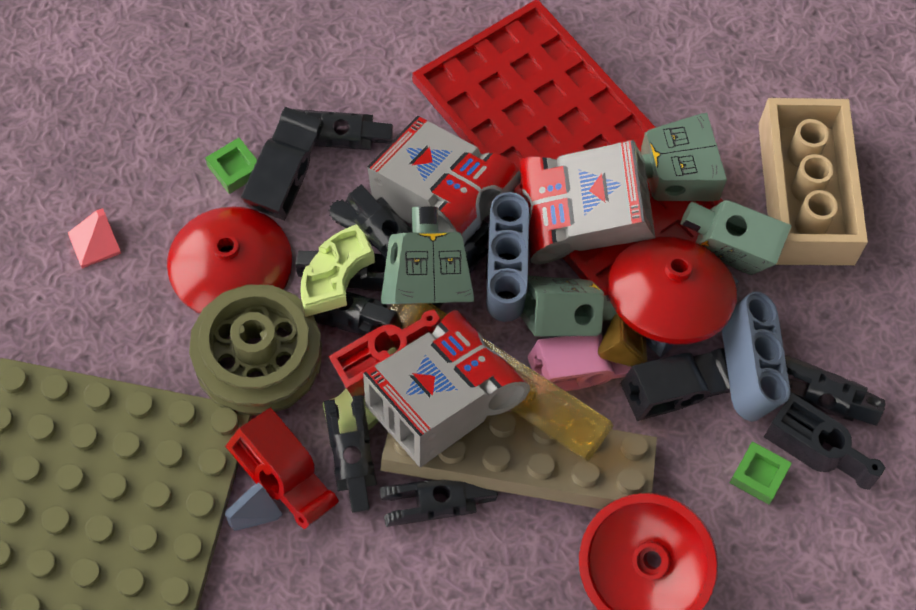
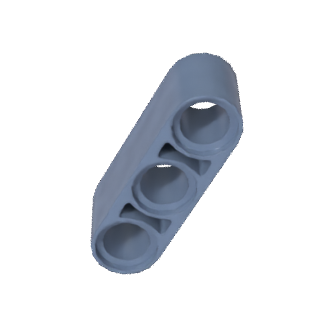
[486,192,529,322]
[722,292,790,422]

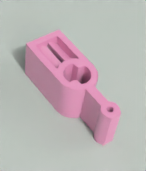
[527,333,631,395]

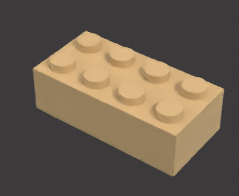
[758,98,868,266]

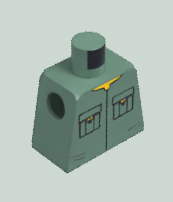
[641,113,727,201]
[681,200,792,275]
[381,206,474,304]
[520,275,617,336]

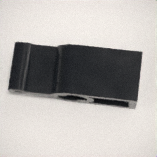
[241,107,324,221]
[620,348,730,421]
[764,393,886,490]

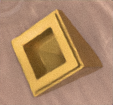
[598,314,647,367]

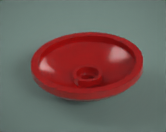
[167,206,292,313]
[608,236,737,344]
[579,493,718,610]

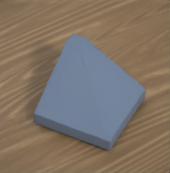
[225,482,283,531]

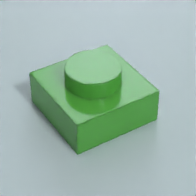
[205,138,257,194]
[729,441,792,505]

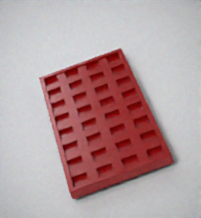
[412,0,723,295]

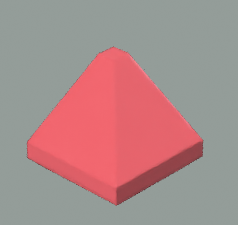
[68,208,121,268]

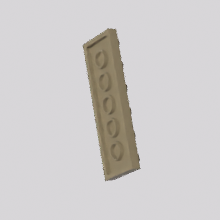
[380,411,657,509]

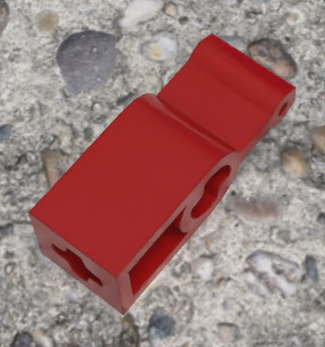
[328,310,441,398]
[225,407,339,530]

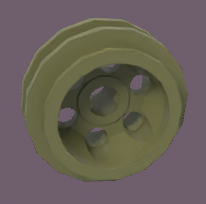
[189,285,322,416]

